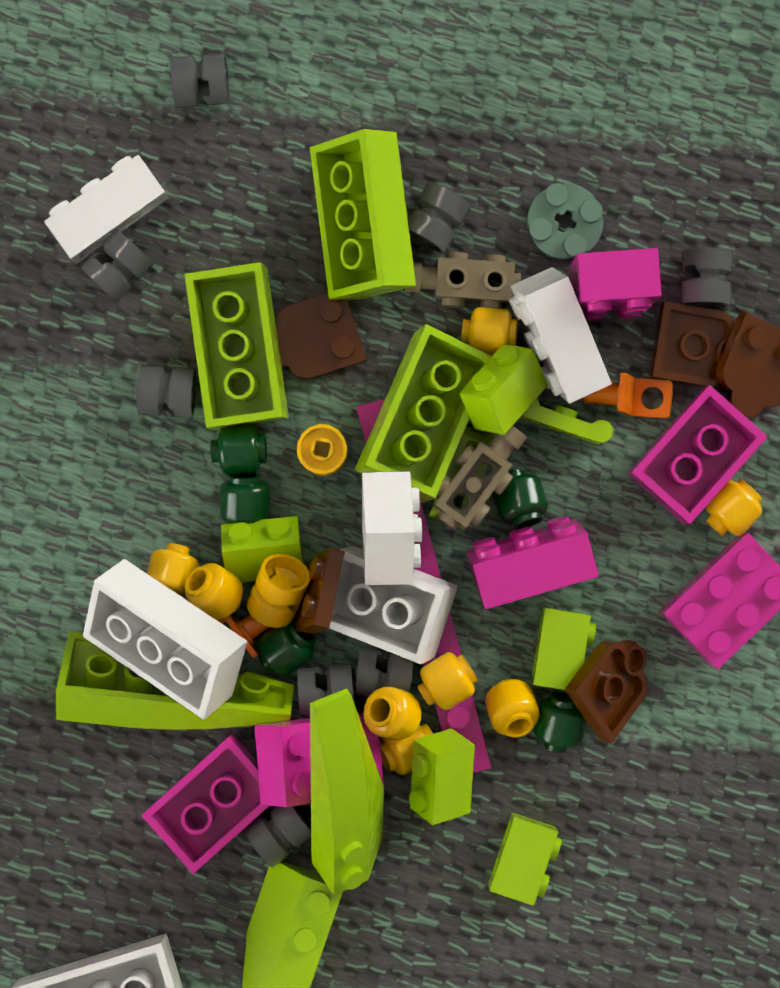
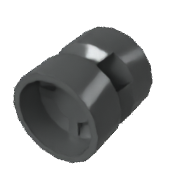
[170,53,230,108]
[407,182,471,254]
[80,229,154,302]
[681,247,733,308]
[137,365,197,418]
[355,647,413,698]
[297,663,355,718]
[244,806,311,868]

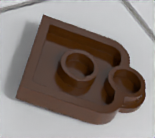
[276,292,367,379]
[649,301,735,387]
[716,312,780,418]
[296,547,345,634]
[565,640,647,744]

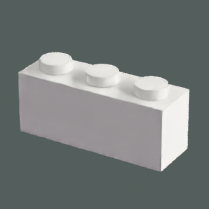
[44,155,169,264]

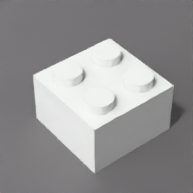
[362,472,422,585]

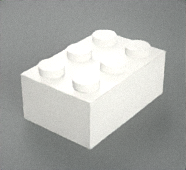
[509,267,612,404]
[329,546,458,664]

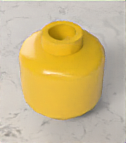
[461,307,518,356]
[705,479,763,536]
[146,543,199,597]
[185,563,243,620]
[417,652,478,710]
[485,679,540,737]
[363,687,422,740]
[380,724,433,775]

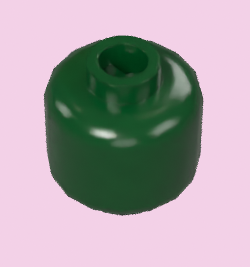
[210,424,267,475]
[493,470,548,529]
[220,473,270,524]
[258,619,316,675]
[534,692,586,753]

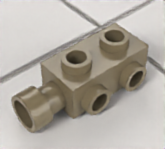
[404,252,521,309]
[434,426,527,530]

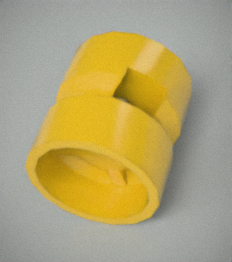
[297,424,348,476]
[247,554,310,628]

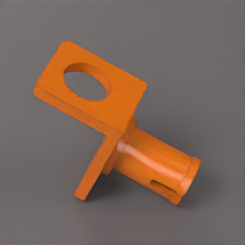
[584,373,673,419]
[217,614,270,659]

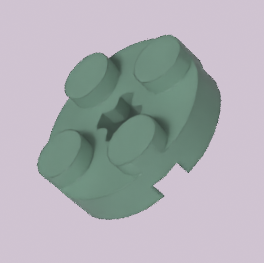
[527,183,604,261]

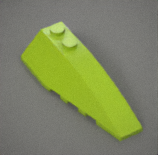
[56,631,294,730]
[310,688,384,895]
[242,861,343,988]

